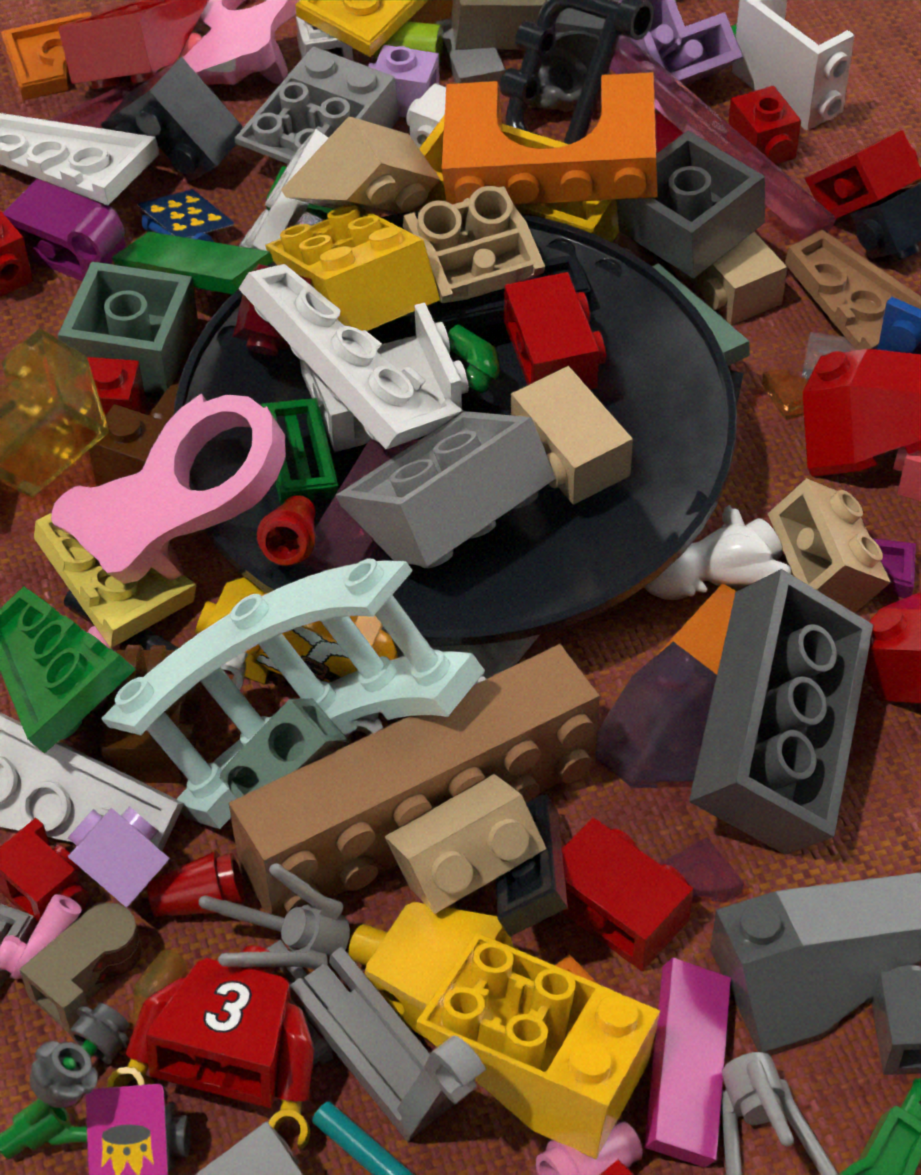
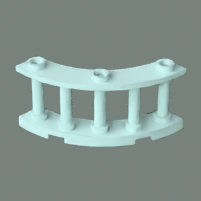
[101,559,485,829]

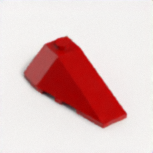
[802,349,921,477]

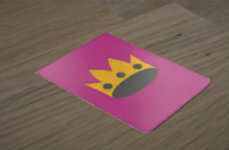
[86,1084,168,1175]

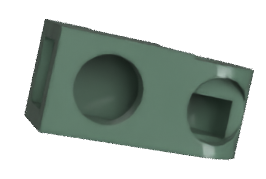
[220,698,348,798]

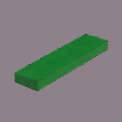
[112,231,273,295]

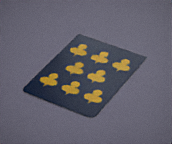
[137,189,234,238]

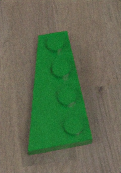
[0,586,136,753]

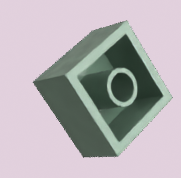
[58,262,199,395]

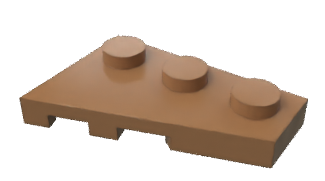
[785,230,921,350]

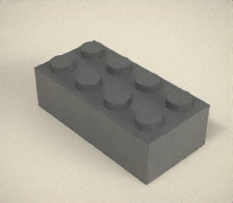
[689,569,873,855]

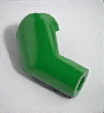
[448,325,501,393]

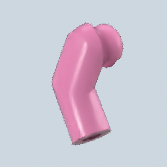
[0,894,81,979]

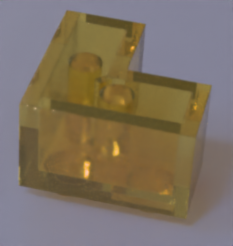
[0,328,109,498]

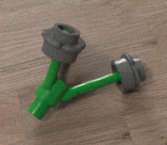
[0,1003,191,1171]

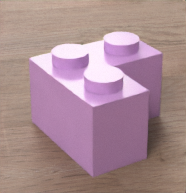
[617,0,743,96]

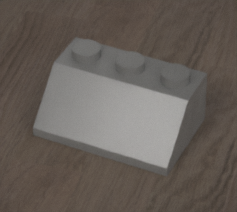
[336,411,556,568]

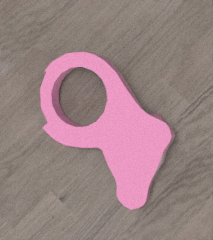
[182,0,300,85]
[51,393,286,584]

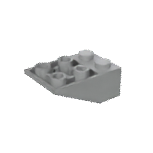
[235,46,399,164]

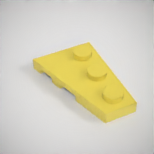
[34,513,196,648]

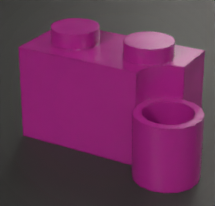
[3,178,126,281]

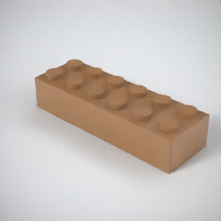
[229,644,600,918]

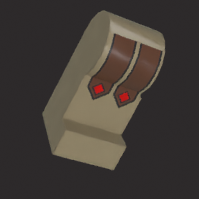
[19,902,142,1033]

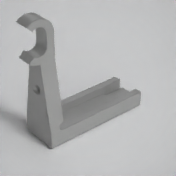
[290,946,486,1142]

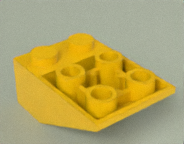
[265,205,440,331]
[416,932,660,1159]

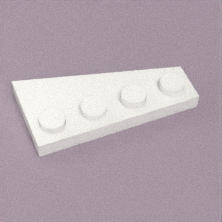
[239,264,463,449]
[0,712,184,851]

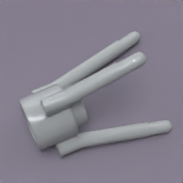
[199,863,350,970]
[720,1052,838,1175]

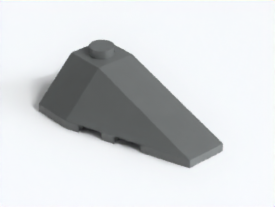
[710,872,921,1056]

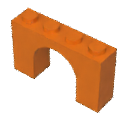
[442,72,658,205]

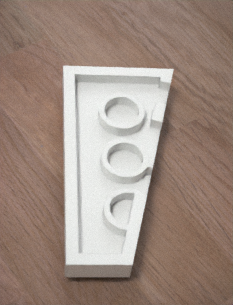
[0,113,159,205]

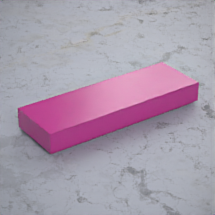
[644,957,731,1168]

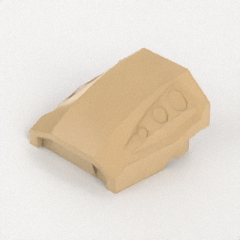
[403,186,545,303]

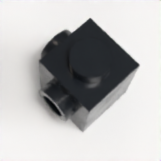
[850,182,921,261]

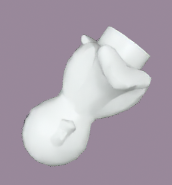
[644,505,791,600]

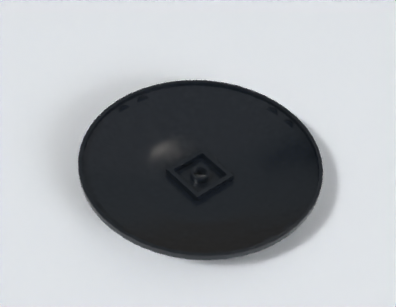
[174,211,737,646]

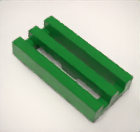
[261,398,338,505]

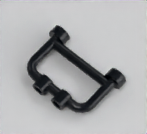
[500,0,654,145]

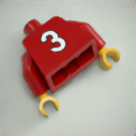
[107,945,314,1150]

